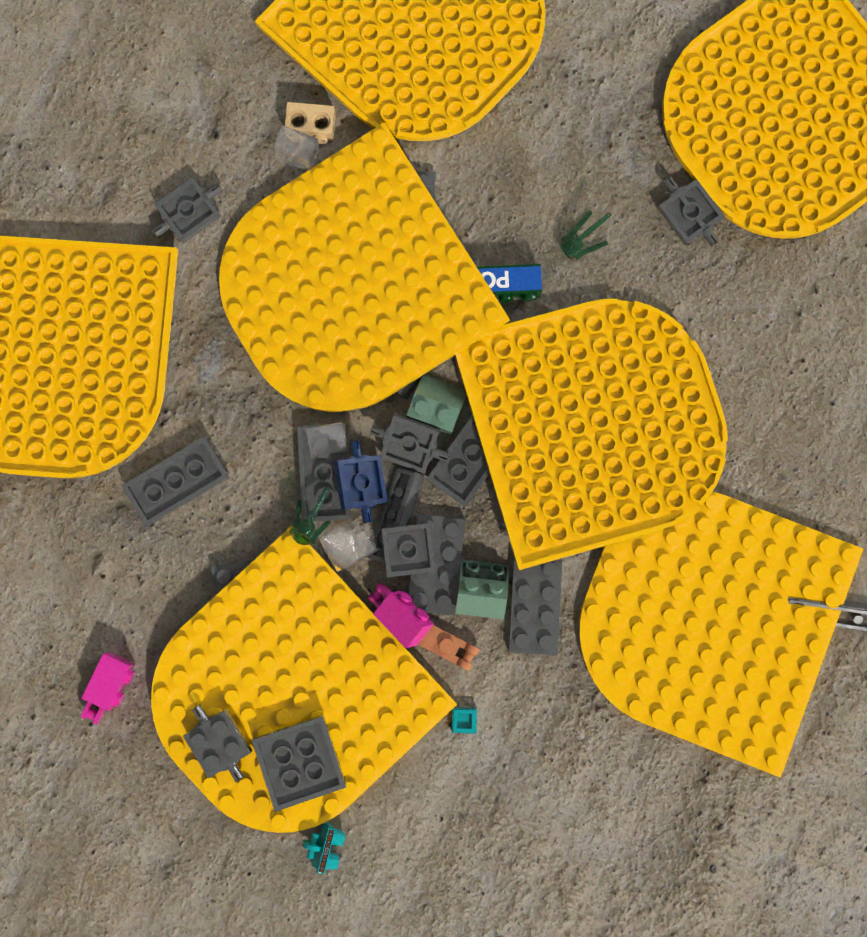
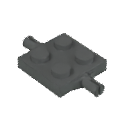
[152,177,223,244]
[658,177,725,247]
[370,412,450,474]
[183,704,252,782]

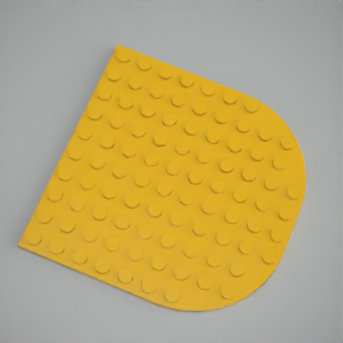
[255,0,545,141]
[662,0,867,239]
[219,122,510,412]
[0,236,178,478]
[455,299,728,571]
[579,492,863,778]
[151,525,457,833]

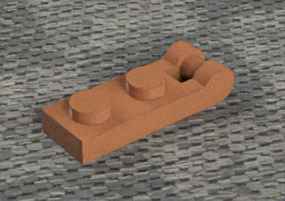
[418,625,480,671]

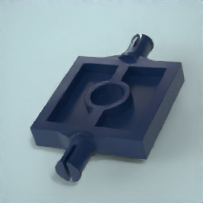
[333,441,388,523]

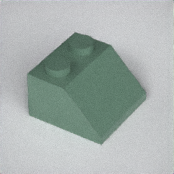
[406,375,466,435]

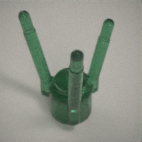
[559,211,611,260]
[290,486,331,545]

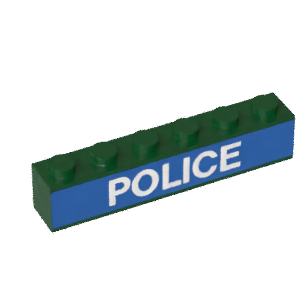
[477,264,542,303]

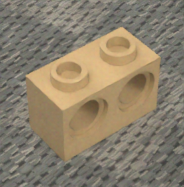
[284,102,336,144]

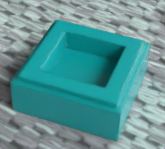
[452,707,477,734]

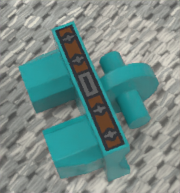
[302,822,346,874]

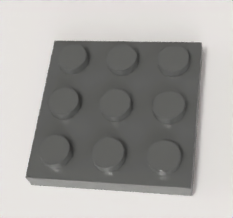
[252,715,347,812]

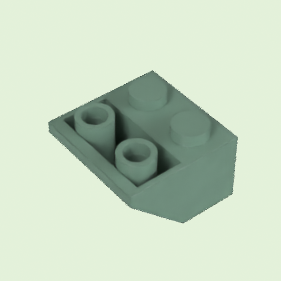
[455,559,509,619]

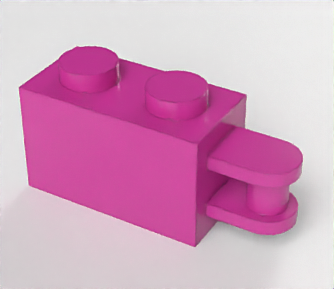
[368,583,434,648]
[81,652,135,725]

